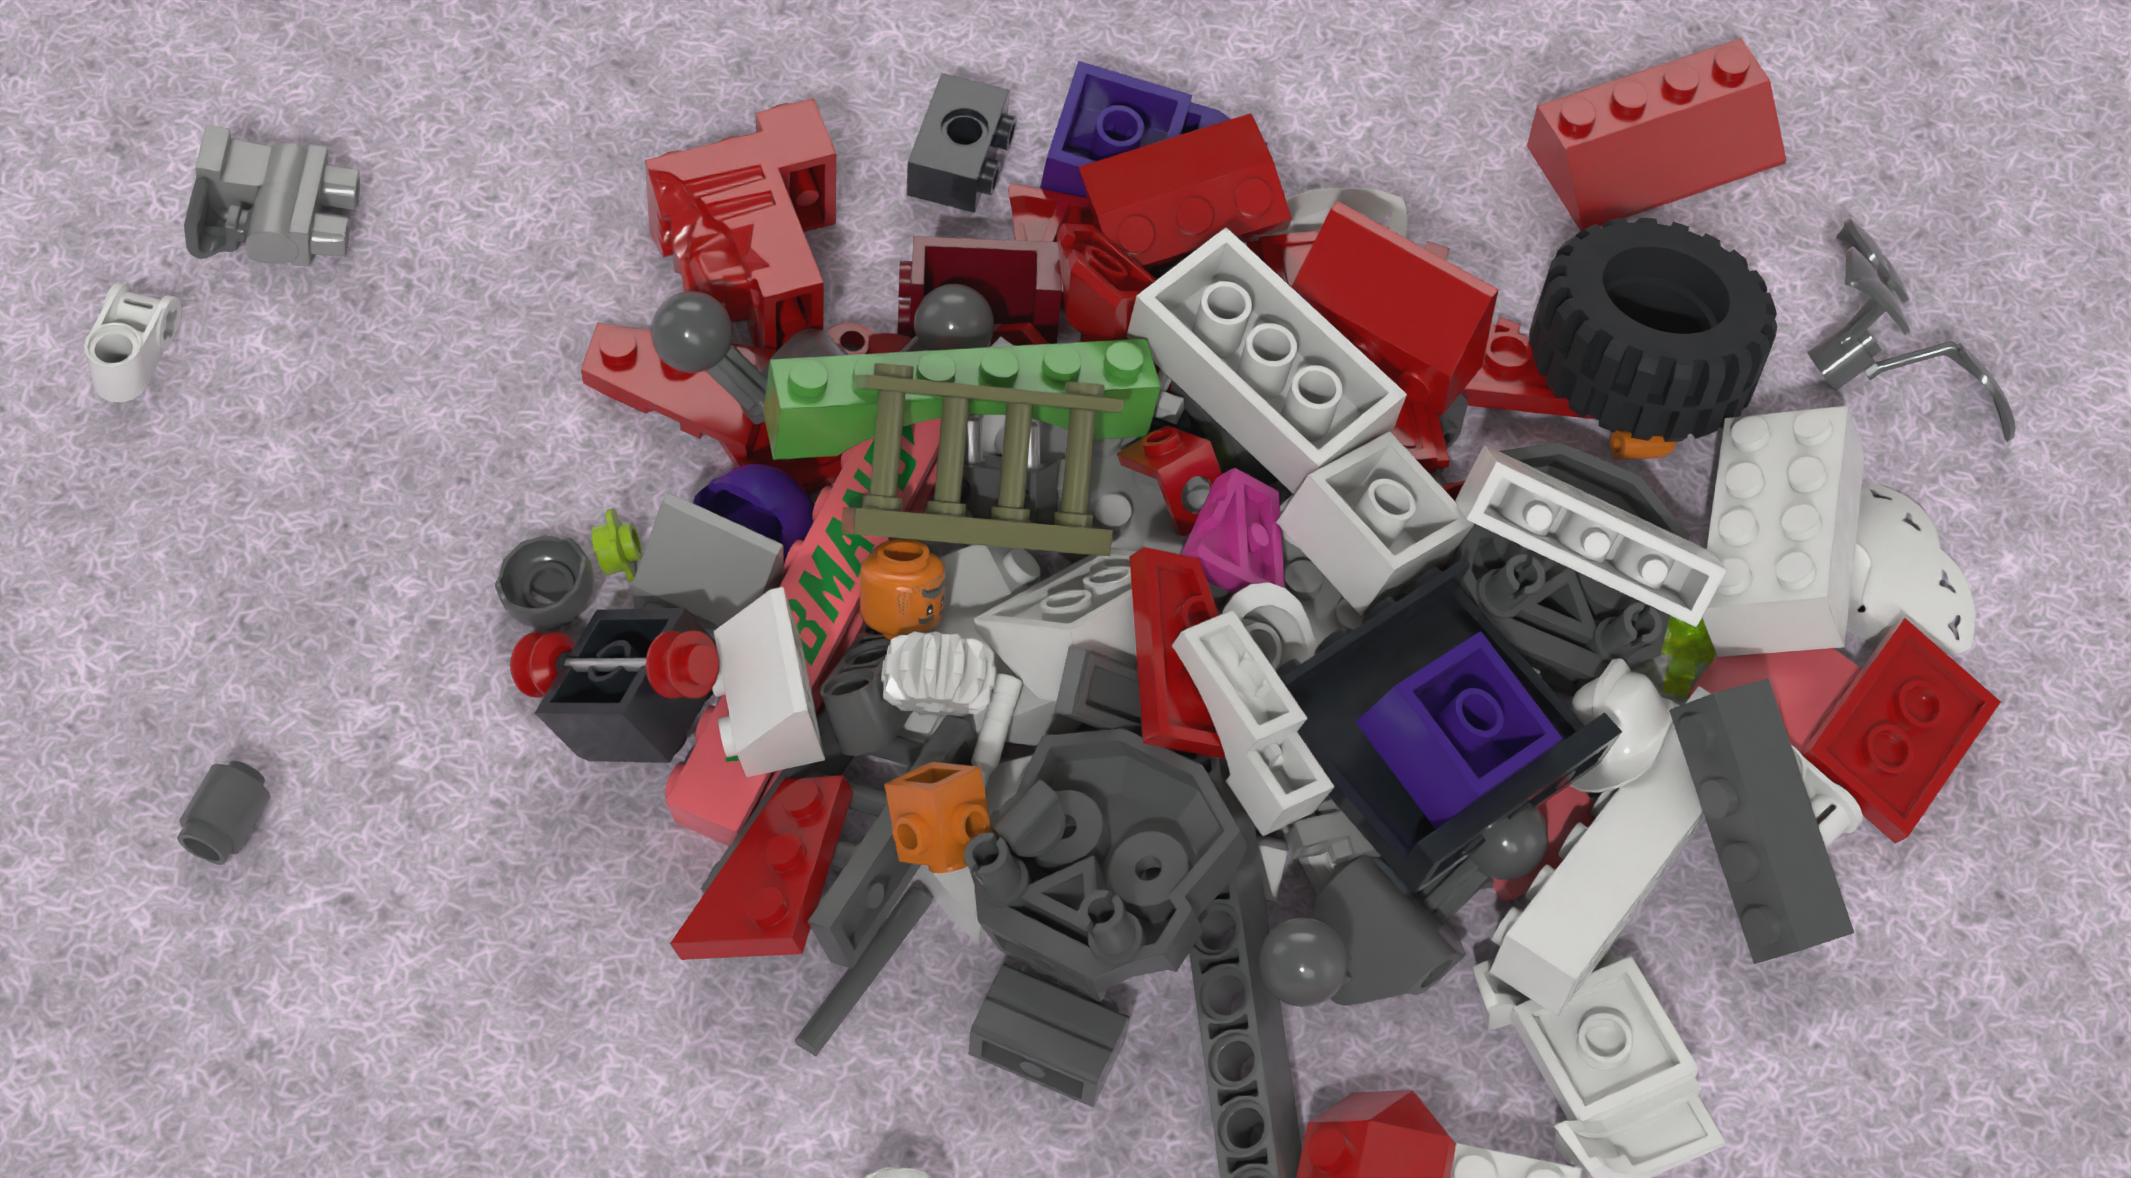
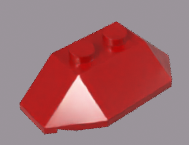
[1296,1090,1456,1178]

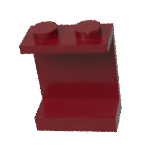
[897,236,1062,344]

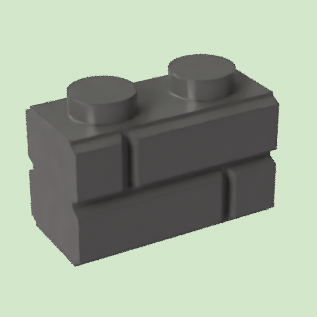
[968,964,1130,1108]

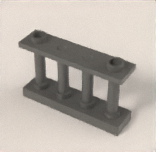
[701,708,978,969]

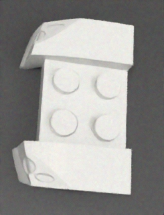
[1472,948,1726,1178]

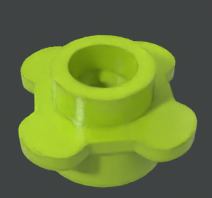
[591,508,644,582]

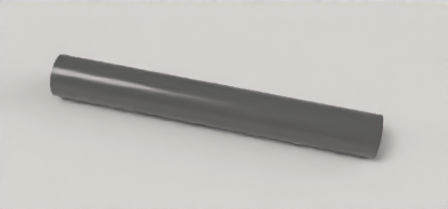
[795,887,932,1057]

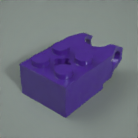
[1040,61,1268,198]

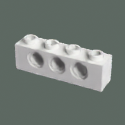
[1455,445,1727,627]

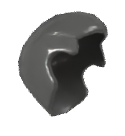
[495,535,594,630]

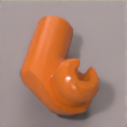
[1610,430,1678,461]

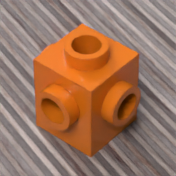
[884,762,992,873]

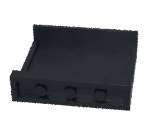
[1275,558,1622,894]

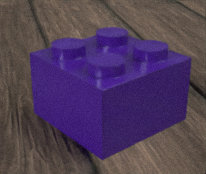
[1356,631,1563,829]

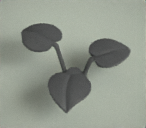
[1807,218,2016,442]

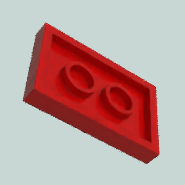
[1801,618,2001,844]

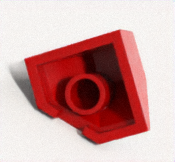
[1056,223,1157,342]

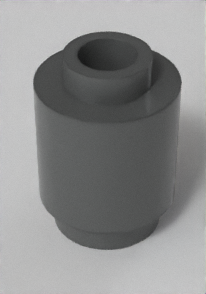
[177,761,271,865]

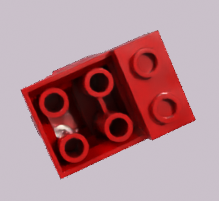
[645,98,836,352]

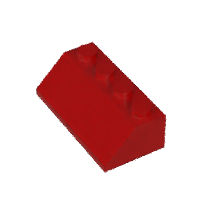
[1527,38,1786,231]

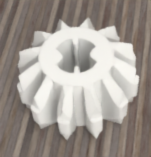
[881,631,996,718]

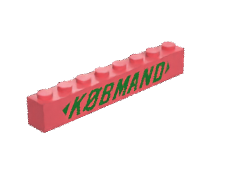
[665,415,974,847]

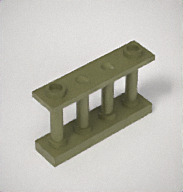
[841,363,1124,556]

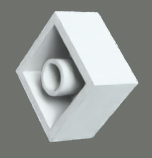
[1276,431,1475,616]

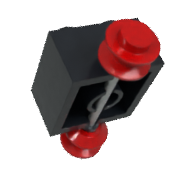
[510,608,719,763]

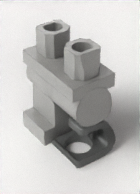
[184,124,360,267]

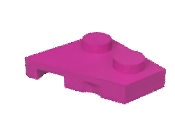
[1181,468,1285,594]

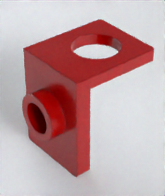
[1117,426,1222,537]

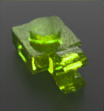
[1661,615,1716,698]

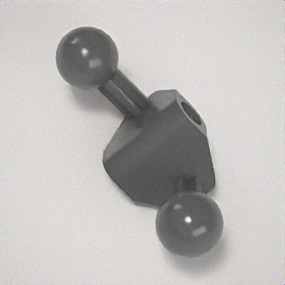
[651,284,994,424]
[1258,801,1548,1007]

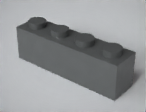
[1669,678,1854,964]

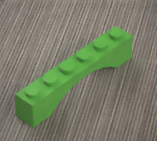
[763,339,1161,460]

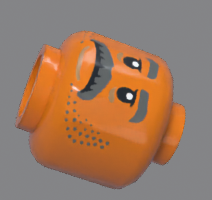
[860,539,945,640]

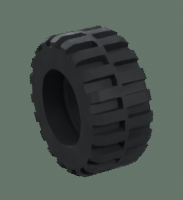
[1529,217,1778,442]

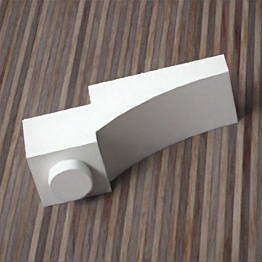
[1172,610,1334,836]

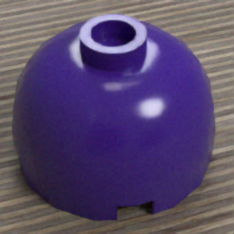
[693,464,814,577]

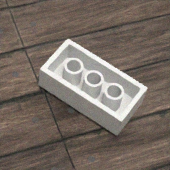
[1126,228,1407,495]
[1702,405,1865,657]

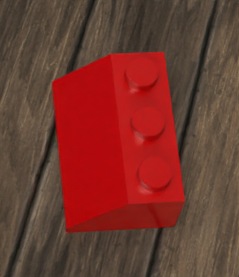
[1078,113,1292,273]
[1291,201,1499,415]

